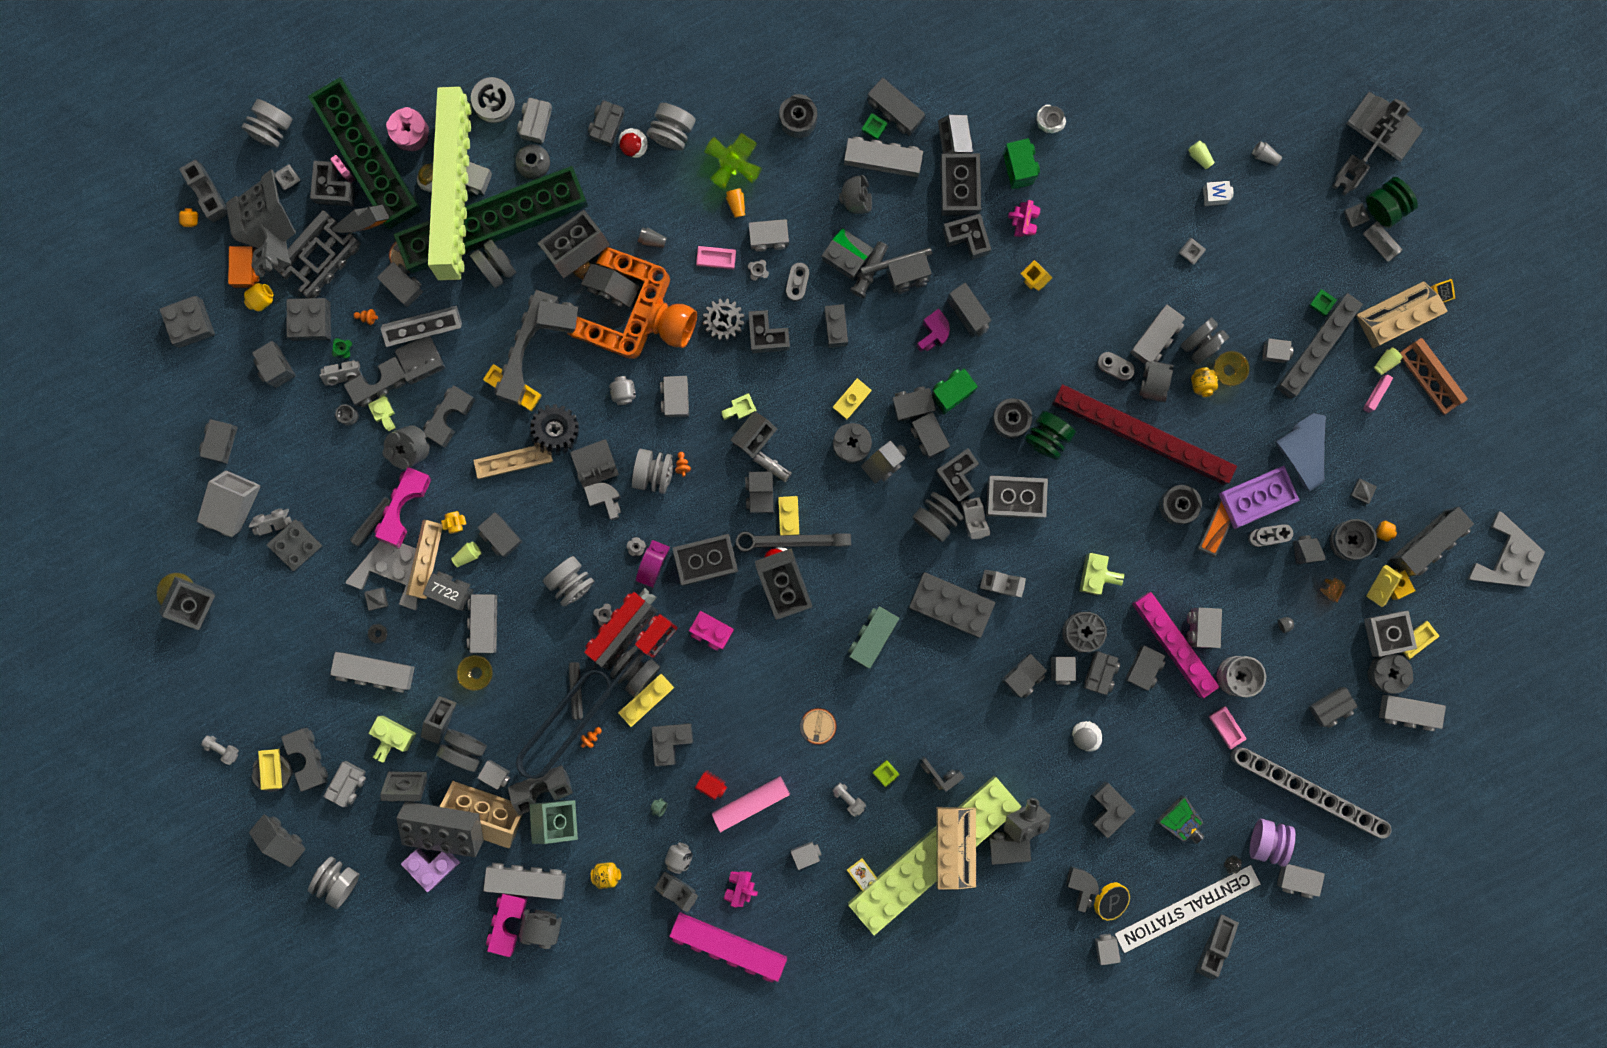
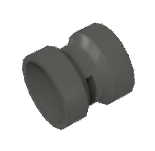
[335,404,359,426]

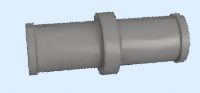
[753,451,792,482]

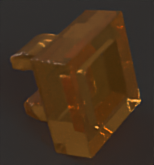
[1320,578,1345,603]

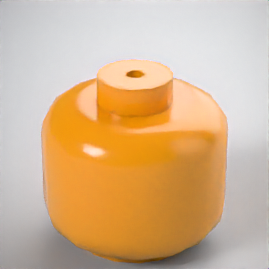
[179,208,198,227]
[1375,521,1397,542]

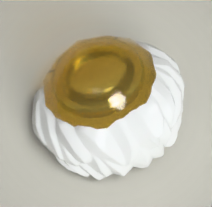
[417,163,433,192]

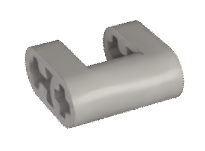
[1248,525,1293,547]

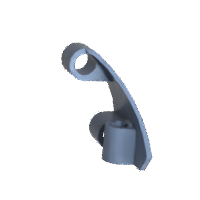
[1276,413,1326,492]

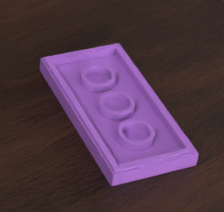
[1219,466,1300,529]

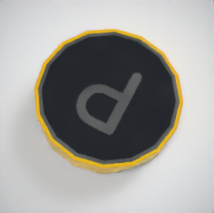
[1094,882,1130,920]

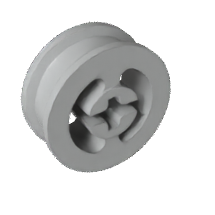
[471,77,515,123]

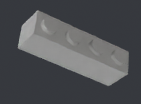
[844,137,923,178]
[380,306,462,347]
[330,652,415,693]
[484,863,566,899]

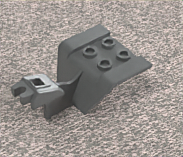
[1333,91,1423,196]
[226,170,296,277]

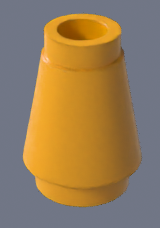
[725,188,745,218]

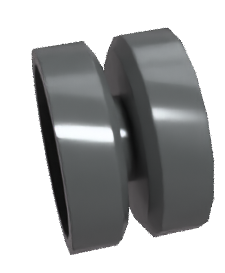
[470,239,517,289]
[1180,317,1230,365]
[436,729,487,772]

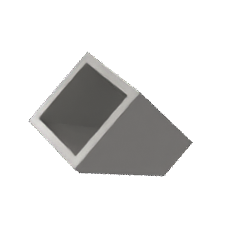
[197,471,261,537]

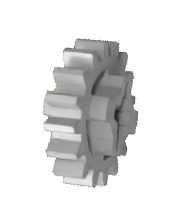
[703,299,744,340]

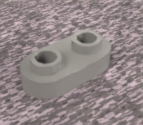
[786,263,809,301]
[1097,352,1134,381]

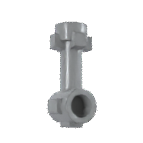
[201,735,239,765]
[832,783,866,817]

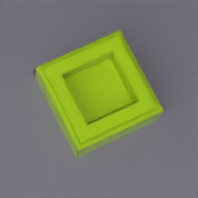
[872,760,900,787]

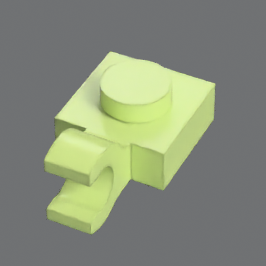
[721,393,757,420]
[368,396,395,431]

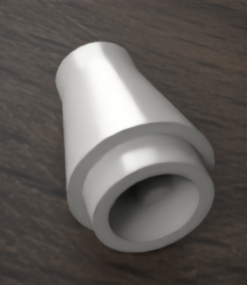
[1252,141,1282,166]

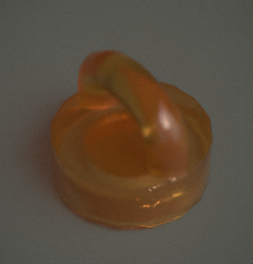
[573,261,590,280]

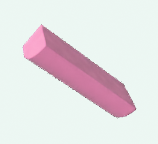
[712,776,790,832]

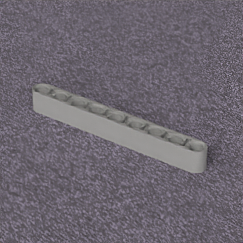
[1230,747,1392,838]

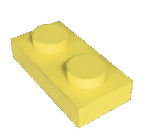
[779,496,799,535]
[1366,565,1402,607]

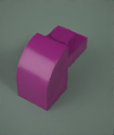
[916,309,950,352]
[635,540,670,588]

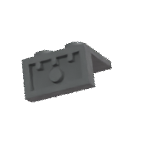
[395,336,446,385]
[920,756,965,792]

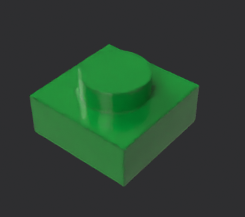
[862,113,888,140]
[1309,289,1337,316]

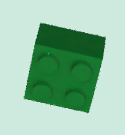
[1003,138,1040,189]
[932,368,978,414]

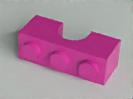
[486,893,528,957]

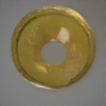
[1214,351,1249,386]
[457,655,493,691]

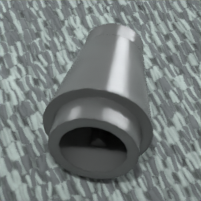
[638,227,667,248]

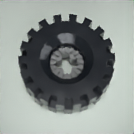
[530,404,579,456]

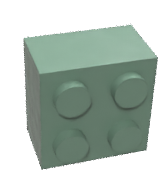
[529,800,578,844]

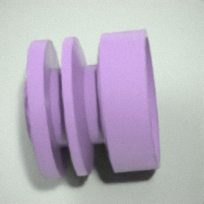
[1249,818,1295,867]

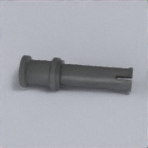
[850,241,888,298]

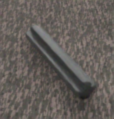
[350,497,391,546]
[569,662,583,720]

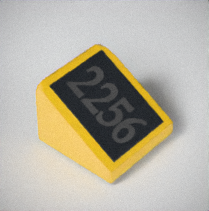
[1431,279,1455,303]

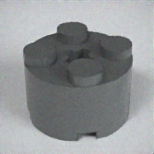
[779,94,817,138]
[1139,361,1174,403]
[991,398,1032,439]
[833,423,872,464]
[382,426,430,469]
[1159,485,1202,525]
[1367,654,1413,693]
[519,910,562,949]

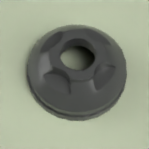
[516,144,550,179]

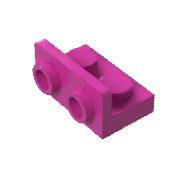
[689,611,734,651]

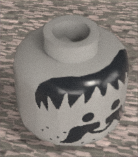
[665,843,693,874]

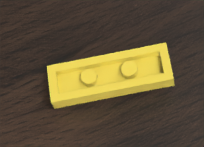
[618,674,674,727]

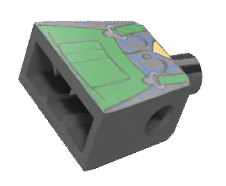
[1156,795,1204,844]

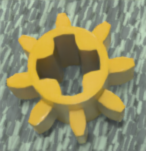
[441,511,466,534]

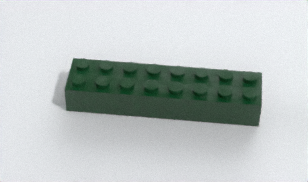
[308,77,422,230]

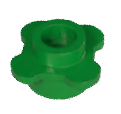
[332,338,352,358]

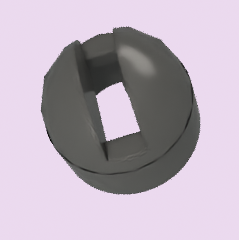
[1278,617,1294,634]

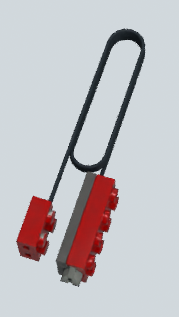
[516,588,678,779]

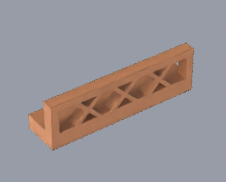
[1400,338,1468,415]

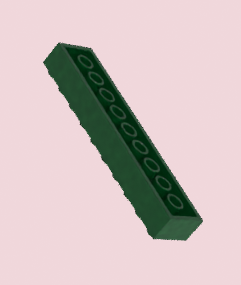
[393,166,588,274]

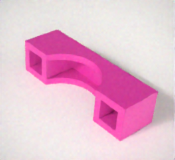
[375,468,431,549]

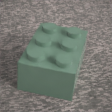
[848,606,899,669]

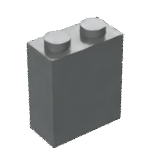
[947,283,992,338]

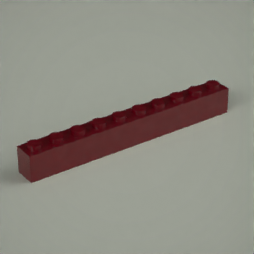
[1051,384,1237,485]

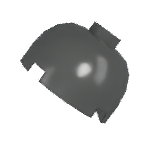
[839,175,872,214]

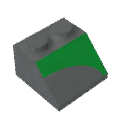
[822,228,874,281]

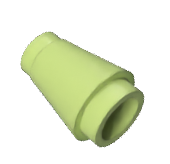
[1188,140,1215,169]
[1374,347,1403,375]
[451,541,481,567]

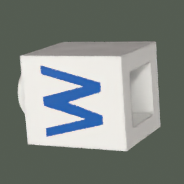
[1203,181,1233,206]

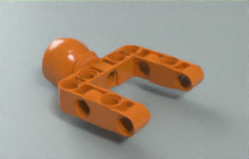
[567,247,697,359]

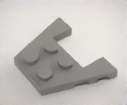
[1467,511,1545,587]
[346,541,418,610]

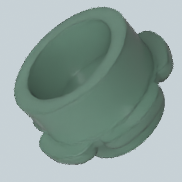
[651,798,668,817]

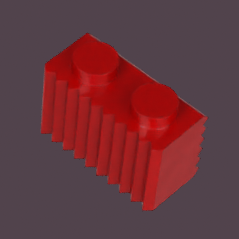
[695,770,727,800]

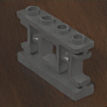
[272,210,361,298]

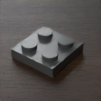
[380,772,427,802]

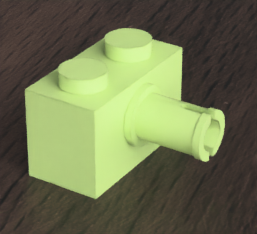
[1079,553,1124,595]
[369,716,417,762]

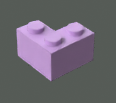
[401,848,460,893]

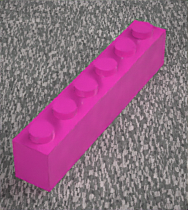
[1132,592,1219,698]
[670,912,787,983]

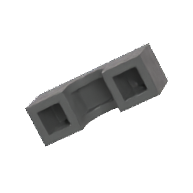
[179,159,228,223]
[344,357,406,407]
[423,385,476,447]
[281,728,328,792]
[508,765,573,815]

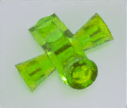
[704,133,762,189]

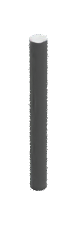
[860,247,932,275]

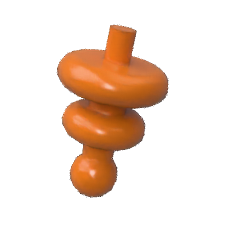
[353,309,378,325]
[675,452,691,477]
[581,727,602,748]

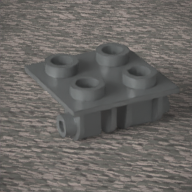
[570,439,619,488]
[266,519,322,571]

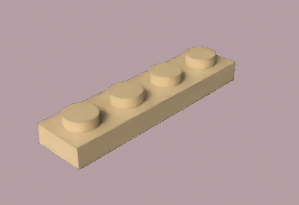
[474,446,553,479]
[406,520,443,599]

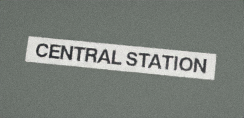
[1115,865,1260,953]

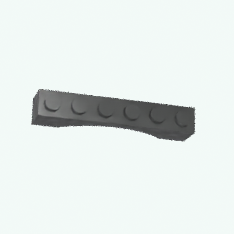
[495,290,559,407]
[1276,293,1363,399]

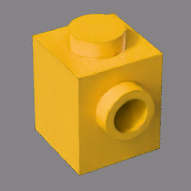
[1020,260,1052,291]
[1391,569,1415,600]

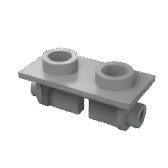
[1363,221,1402,262]
[320,360,362,386]
[249,508,292,536]

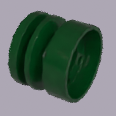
[1366,177,1418,228]
[1024,411,1076,460]

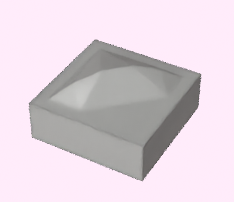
[274,164,300,191]
[1178,238,1206,265]

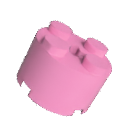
[386,107,429,151]

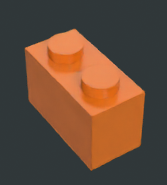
[228,246,259,288]

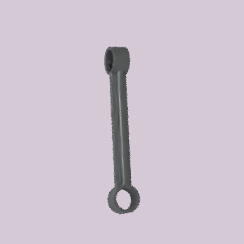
[736,532,851,552]

